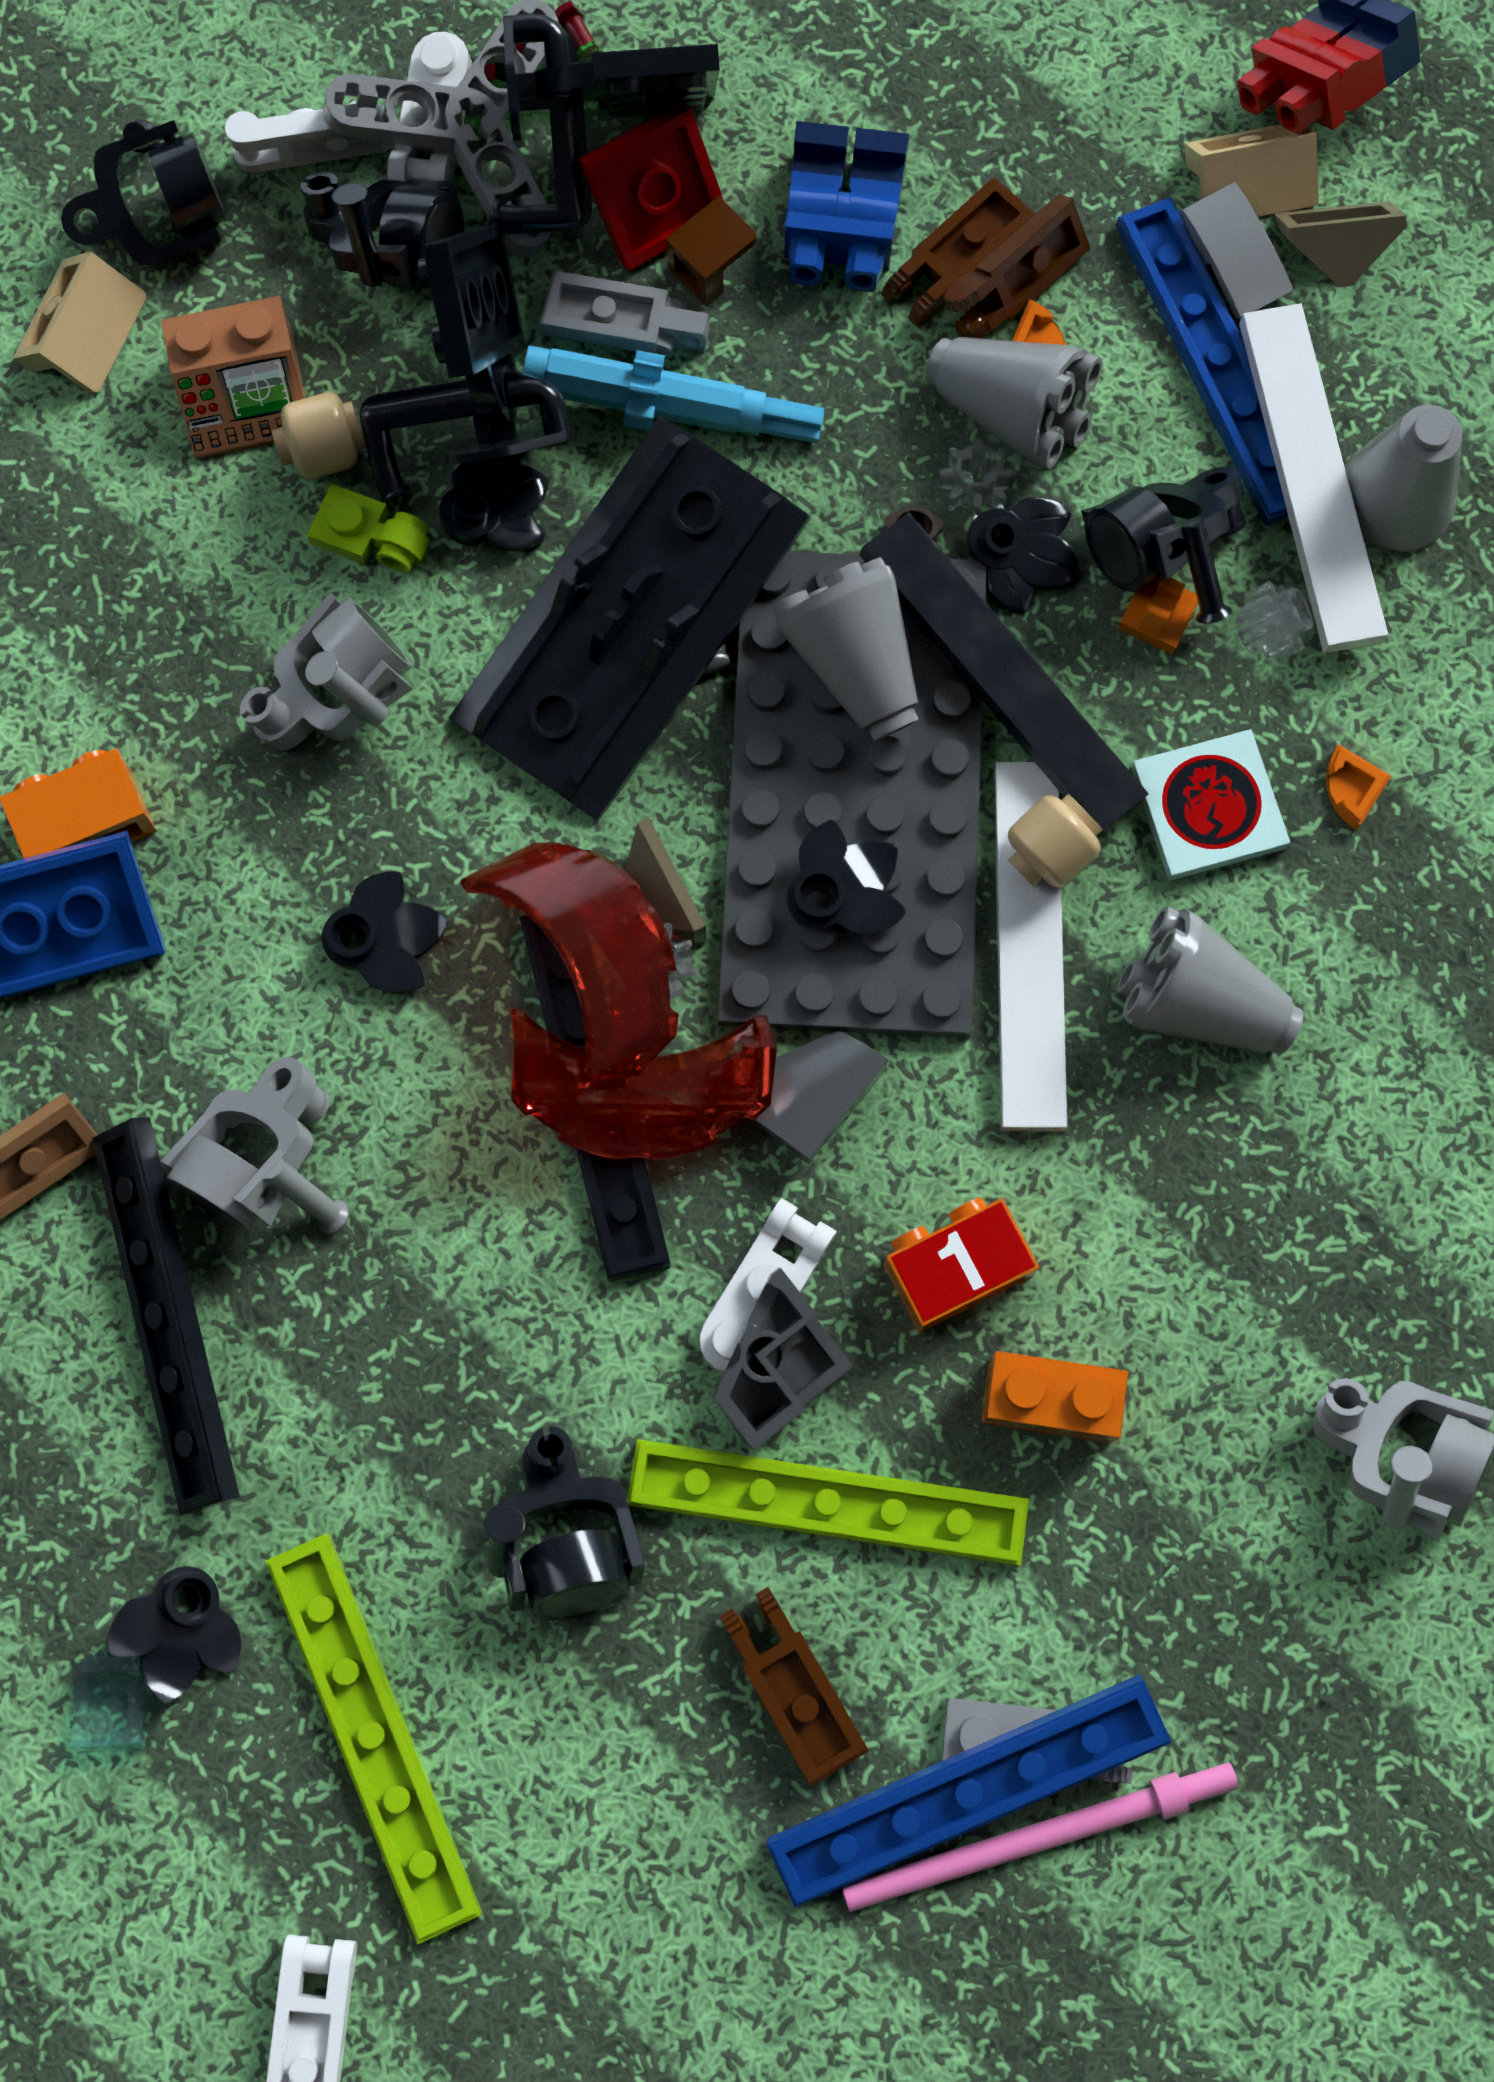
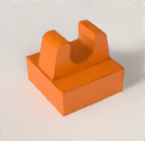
[1118,577,1198,655]

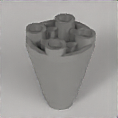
[925,337,1103,469]
[772,557,919,742]
[1117,906,1304,1055]

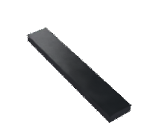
[859,512,1149,836]
[519,902,671,1282]
[92,1117,240,1516]

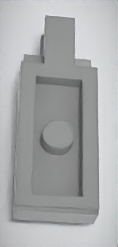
[539,271,710,355]

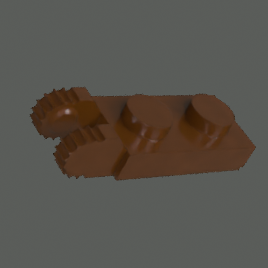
[881,177,1036,328]
[943,194,1090,339]
[720,1587,869,1787]

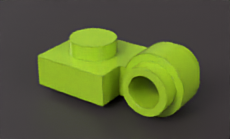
[307,484,430,573]

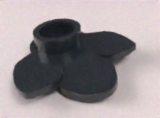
[439,458,549,551]
[967,497,1080,614]
[787,820,906,936]
[321,871,448,994]
[106,1566,241,1703]

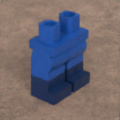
[784,121,909,292]

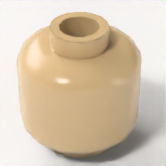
[272,392,366,480]
[1008,794,1103,888]

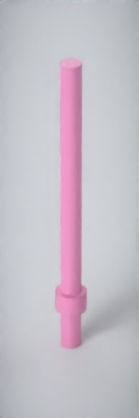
[842,1762,1239,1912]

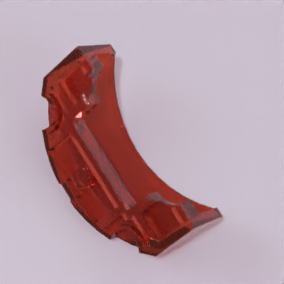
[459,842,679,1080]
[510,1008,777,1160]

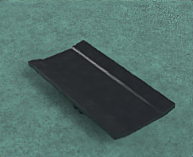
[449,416,811,822]

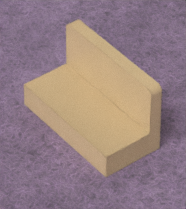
[1184,124,1319,217]
[12,251,146,393]

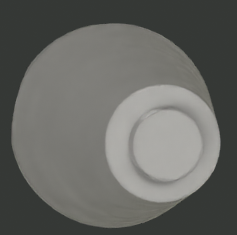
[1344,405,1462,552]

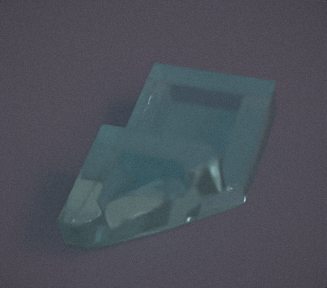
[71,1644,146,1753]

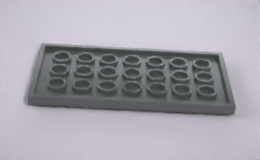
[718,551,987,1038]

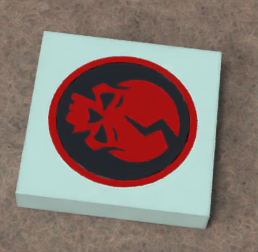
[1131,729,1291,881]

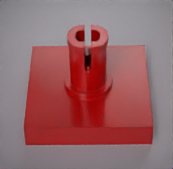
[579,102,723,271]

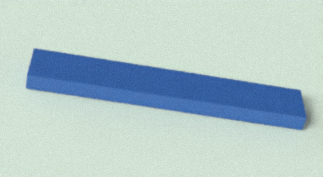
[1115,197,1288,526]
[767,1674,1172,1908]

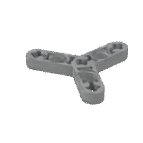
[323,0,558,257]

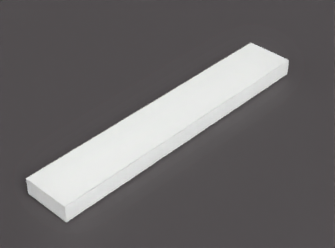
[1239,303,1388,653]
[994,762,1067,1131]

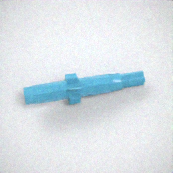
[523,345,824,444]

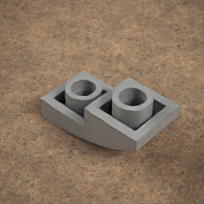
[1180,182,1294,319]

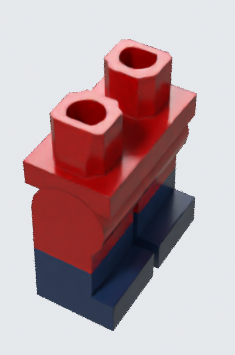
[1237,0,1421,134]

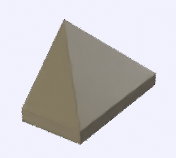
[1274,201,1407,287]
[614,817,707,947]

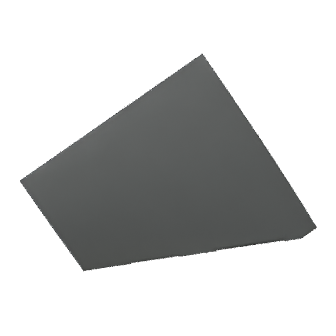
[712,1030,888,1164]
[712,1267,853,1450]

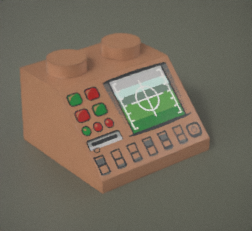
[161,296,306,459]

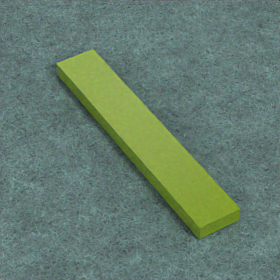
[627,1439,1029,1566]
[265,1533,483,1945]

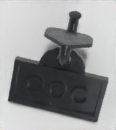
[488,14,720,234]
[360,223,573,504]

